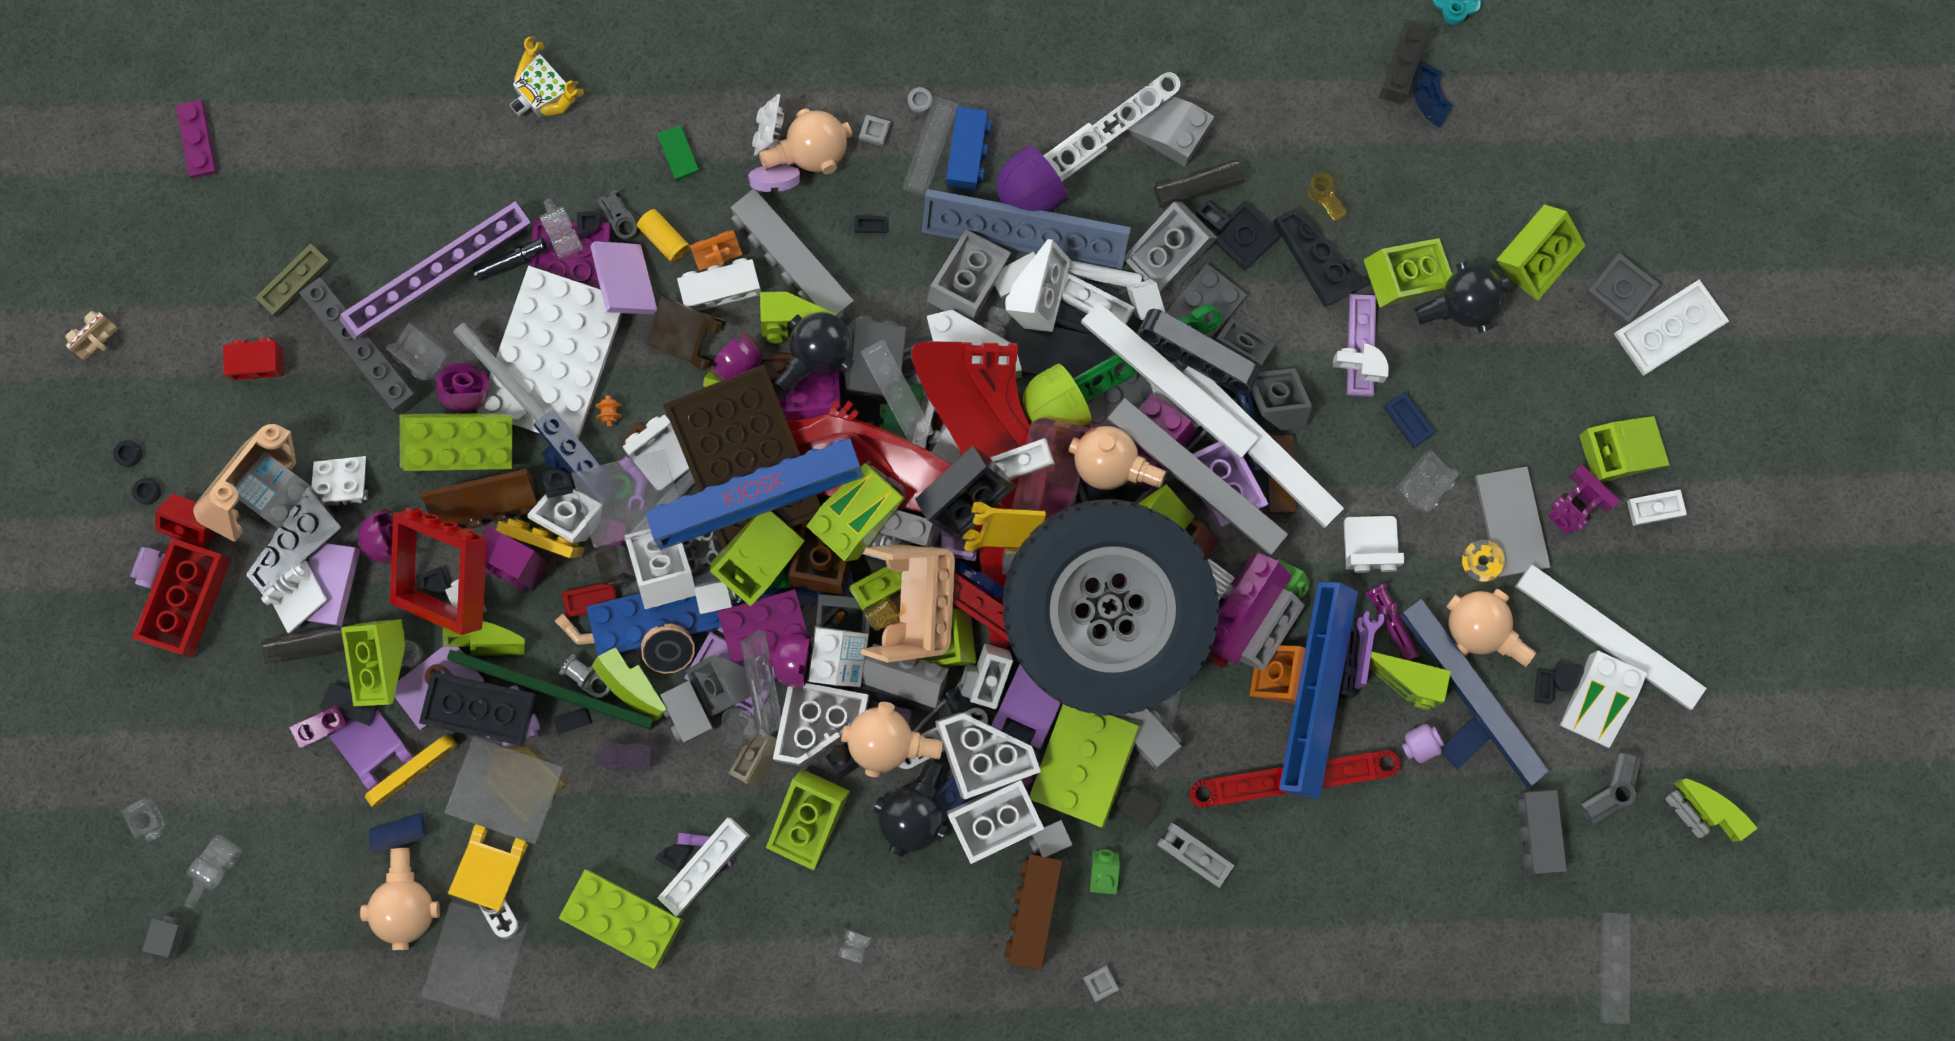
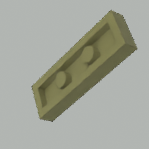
[255,243,331,317]

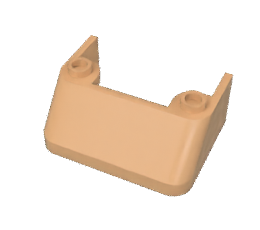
[861,544,955,663]

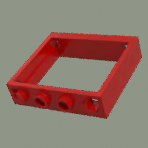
[390,507,487,635]

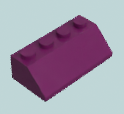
[1210,553,1292,664]

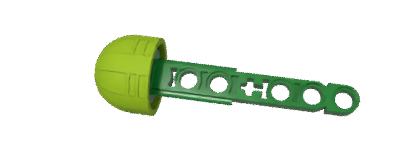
[1022,304,1222,438]

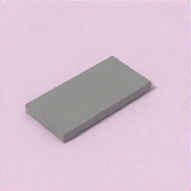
[1475,466,1550,578]

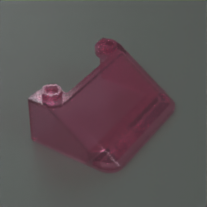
[1012,418,1098,521]

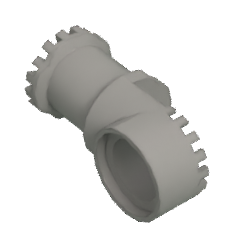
[559,654,611,699]

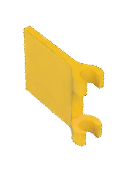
[962,502,1046,551]
[448,824,528,912]

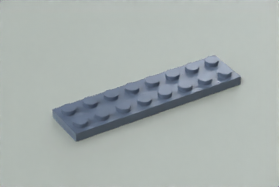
[922,189,1131,270]

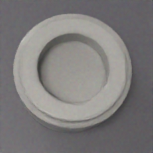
[907,87,933,114]

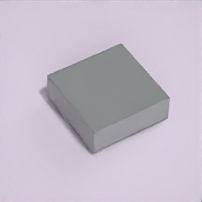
[859,114,891,147]
[959,664,979,698]
[1083,965,1119,1002]

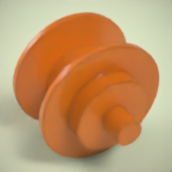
[595,396,622,427]

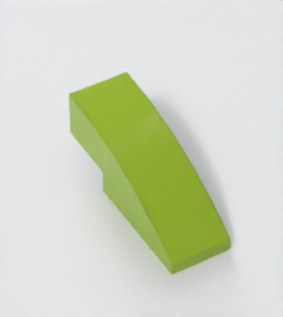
[443,621,525,656]
[592,647,666,721]
[1674,778,1758,842]

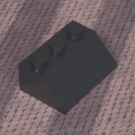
[915,446,1016,540]

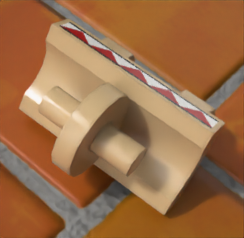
[65,311,118,361]

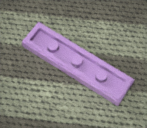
[1347,294,1376,397]

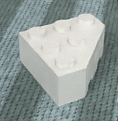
[927,310,1022,379]
[773,683,869,766]
[935,712,1041,799]

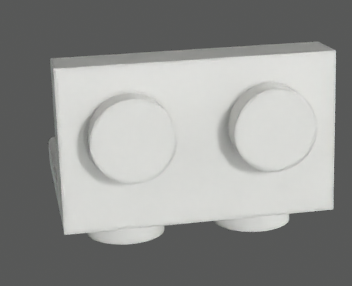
[623,414,689,491]
[1344,516,1404,573]

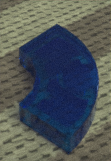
[1413,61,1453,128]
[954,558,1004,598]

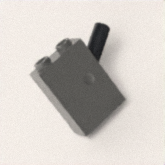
[841,316,930,402]

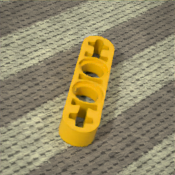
[364,733,458,808]

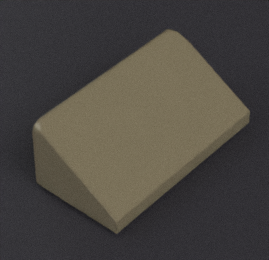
[728,727,777,789]

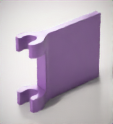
[1353,611,1384,690]
[991,664,1061,749]
[329,710,415,790]

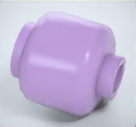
[1402,724,1444,763]

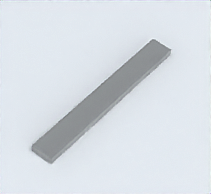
[1107,398,1288,555]

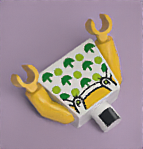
[510,36,584,117]

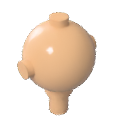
[759,109,852,174]
[1069,426,1167,490]
[1446,589,1536,667]
[841,702,943,777]
[360,848,440,950]

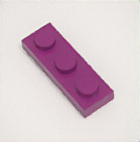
[176,100,217,179]

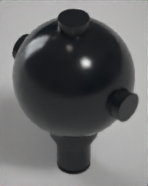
[1414,260,1512,333]
[774,311,854,395]
[873,759,948,857]

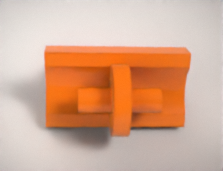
[690,230,742,271]

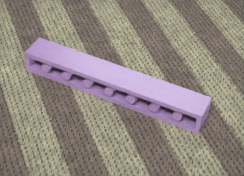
[339,201,531,341]

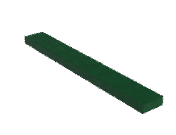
[447,649,655,730]

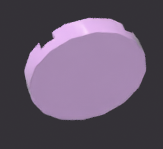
[748,164,800,192]

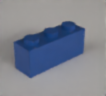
[946,106,992,191]

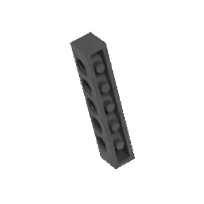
[299,277,420,416]

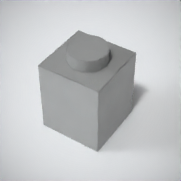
[1029,820,1072,857]

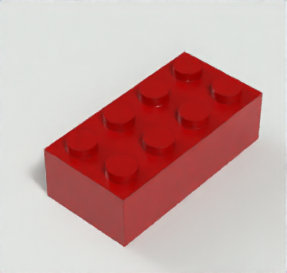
[132,538,231,659]

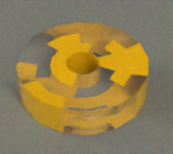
[1462,540,1506,582]

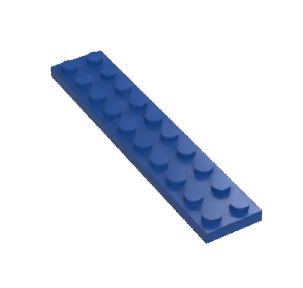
[586,556,854,656]

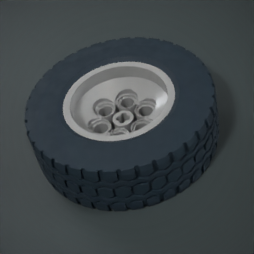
[1003,499,1219,716]

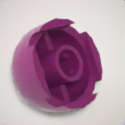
[711,333,762,380]
[436,363,489,413]
[358,509,393,563]
[769,635,812,689]

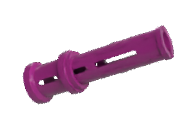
[1365,583,1420,661]

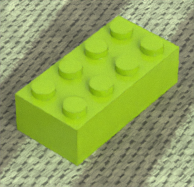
[400,413,512,471]
[559,869,684,969]

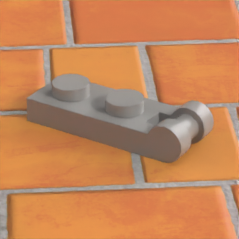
[1156,823,1234,888]

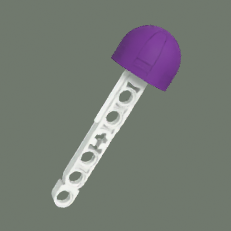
[997,72,1180,212]

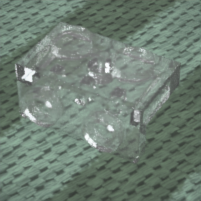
[386,322,452,380]
[1395,450,1459,512]

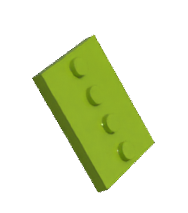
[1029,704,1141,828]

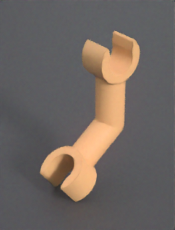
[555,614,594,645]

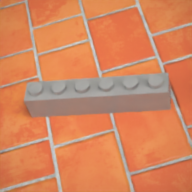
[730,189,855,315]

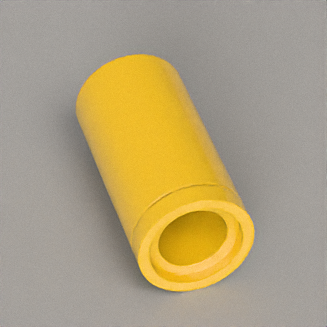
[637,209,690,263]

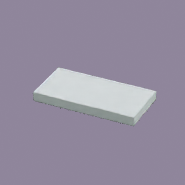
[1614,279,1729,376]

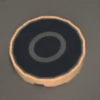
[641,624,695,674]

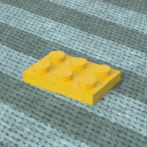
[496,518,585,558]

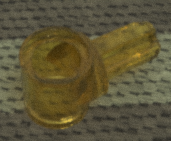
[1307,172,1346,221]
[864,596,900,631]

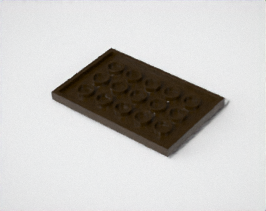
[663,364,821,549]

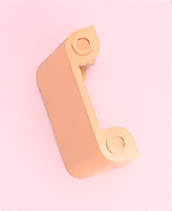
[194,424,296,542]

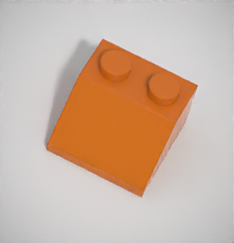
[1249,645,1306,704]

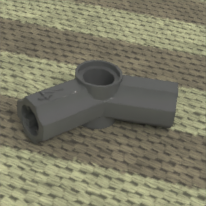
[1579,753,1641,825]

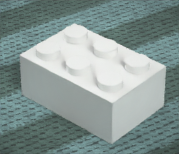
[947,779,1044,864]

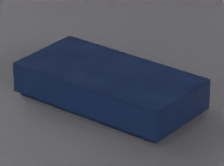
[1383,391,1435,449]
[1441,716,1490,769]
[369,813,426,854]

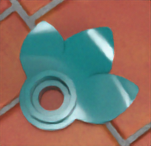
[1432,0,1481,25]

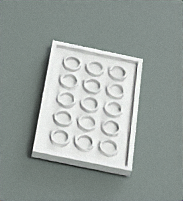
[477,266,623,439]

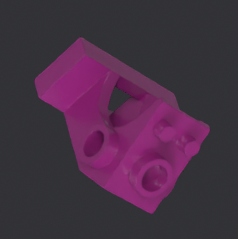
[1548,464,1620,535]

